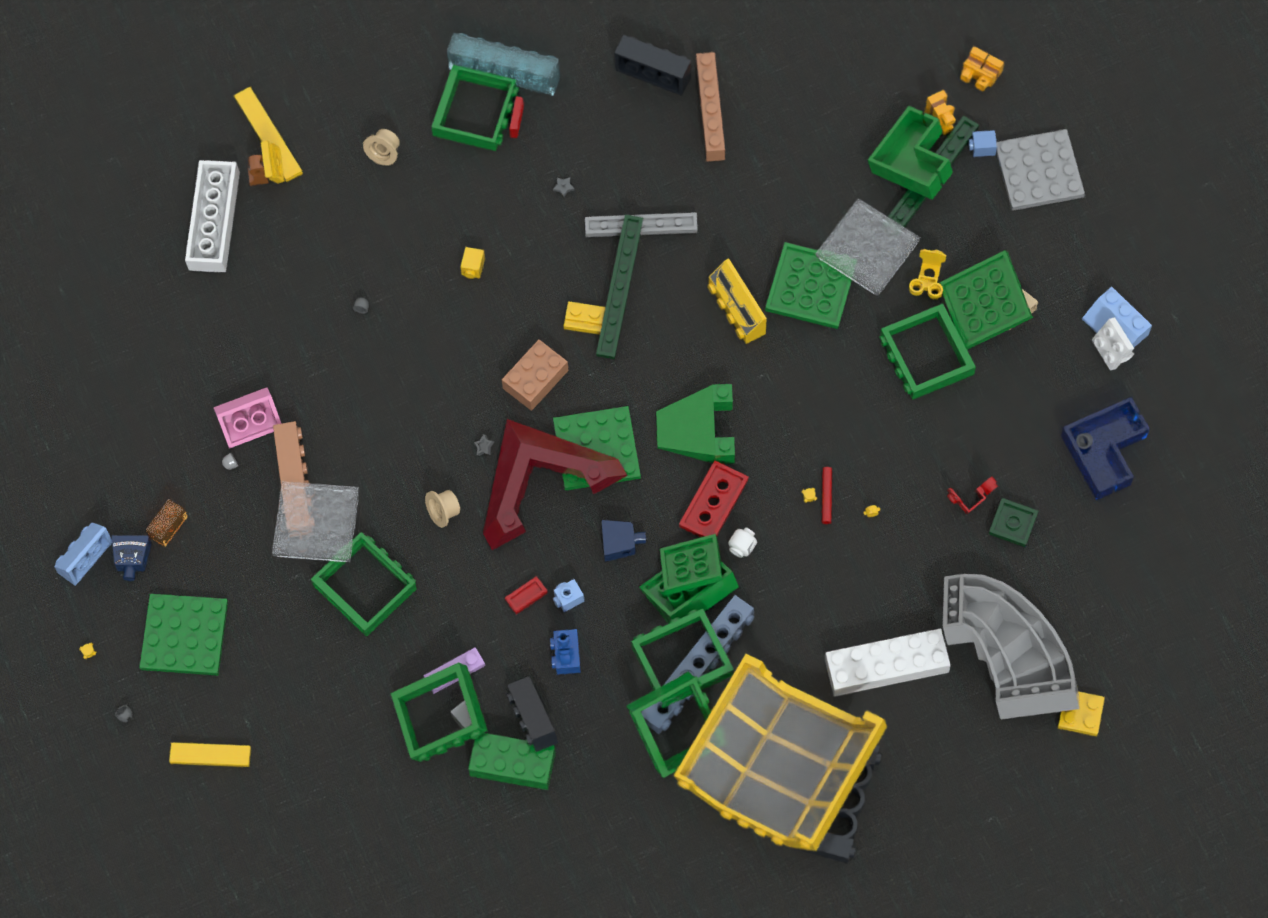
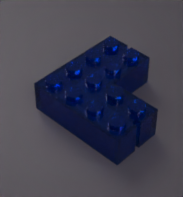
[1061,397,1150,500]

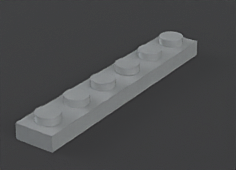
[585,213,697,237]

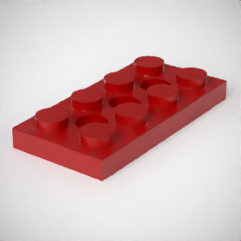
[679,460,749,537]

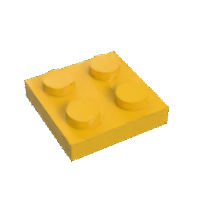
[1058,692,1104,736]

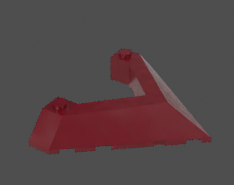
[483,419,627,550]

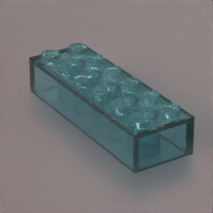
[447,33,560,95]

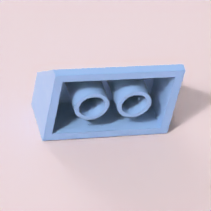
[1082,287,1152,347]
[54,523,112,586]

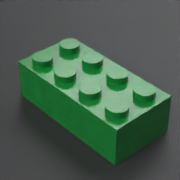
[469,733,556,790]

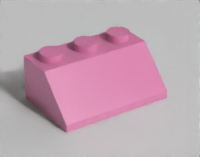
[214,388,281,448]

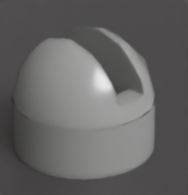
[222,453,239,470]

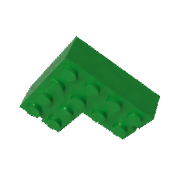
[868,106,953,200]

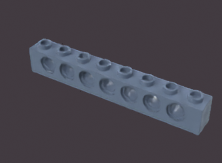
[642,595,755,734]

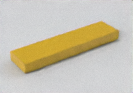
[169,743,251,767]

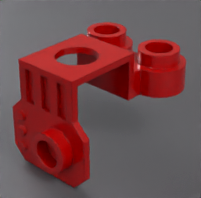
[947,476,998,514]

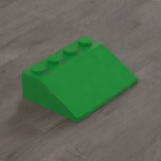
[639,561,739,631]

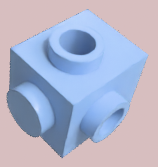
[553,579,584,612]

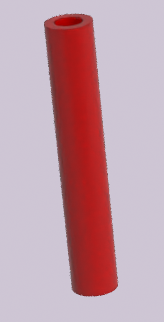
[822,467,832,524]

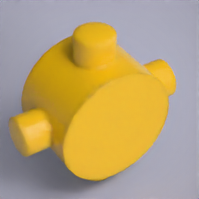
[801,488,817,503]
[864,505,880,517]
[80,643,96,659]

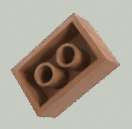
[502,340,569,411]

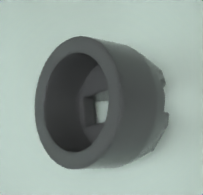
[353,297,369,313]
[1076,433,1093,449]
[115,705,133,722]

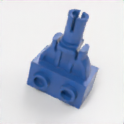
[550,629,580,675]

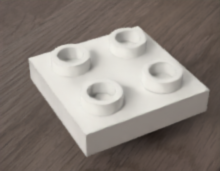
[1091,317,1134,370]

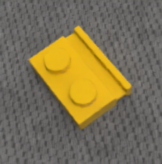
[261,140,284,183]
[564,302,605,335]

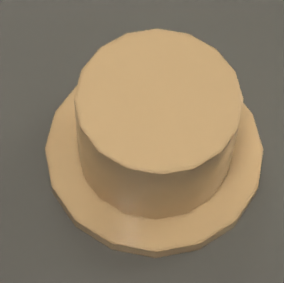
[363,129,400,165]
[425,490,460,528]

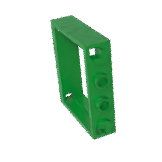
[432,65,519,151]
[879,304,976,400]
[311,532,417,637]
[631,609,734,709]
[391,662,488,762]
[626,672,725,778]

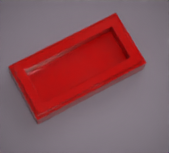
[510,97,524,138]
[505,576,548,615]

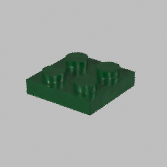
[989,498,1038,547]

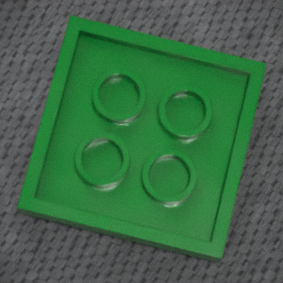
[660,534,723,595]

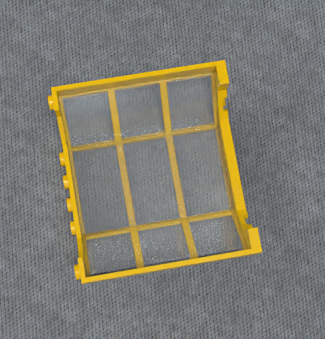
[674,654,887,851]

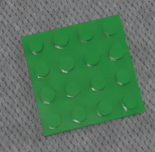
[765,242,857,329]
[939,250,1033,350]
[553,406,641,491]
[140,594,228,675]

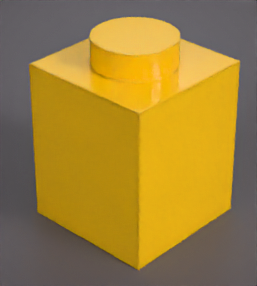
[461,247,485,279]

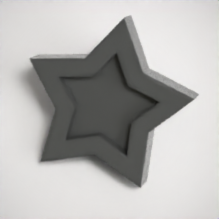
[553,177,575,197]
[474,434,494,456]

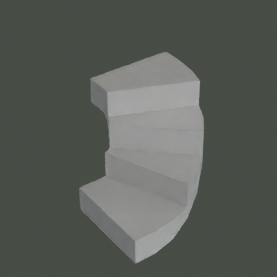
[943,574,1079,719]

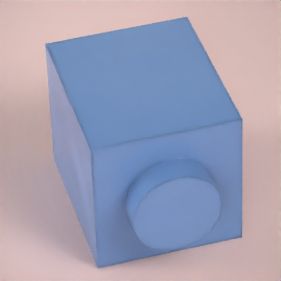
[969,131,997,157]

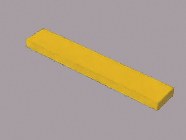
[234,87,303,182]

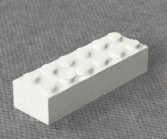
[185,160,240,272]
[825,629,950,696]

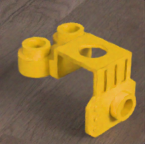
[909,249,946,299]

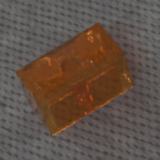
[146,499,187,547]

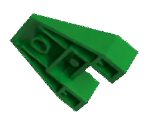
[656,384,735,464]

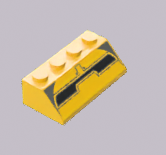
[707,259,767,344]

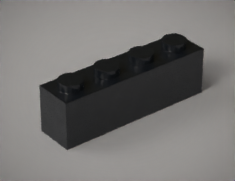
[506,676,558,752]

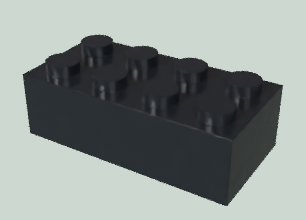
[615,35,691,96]

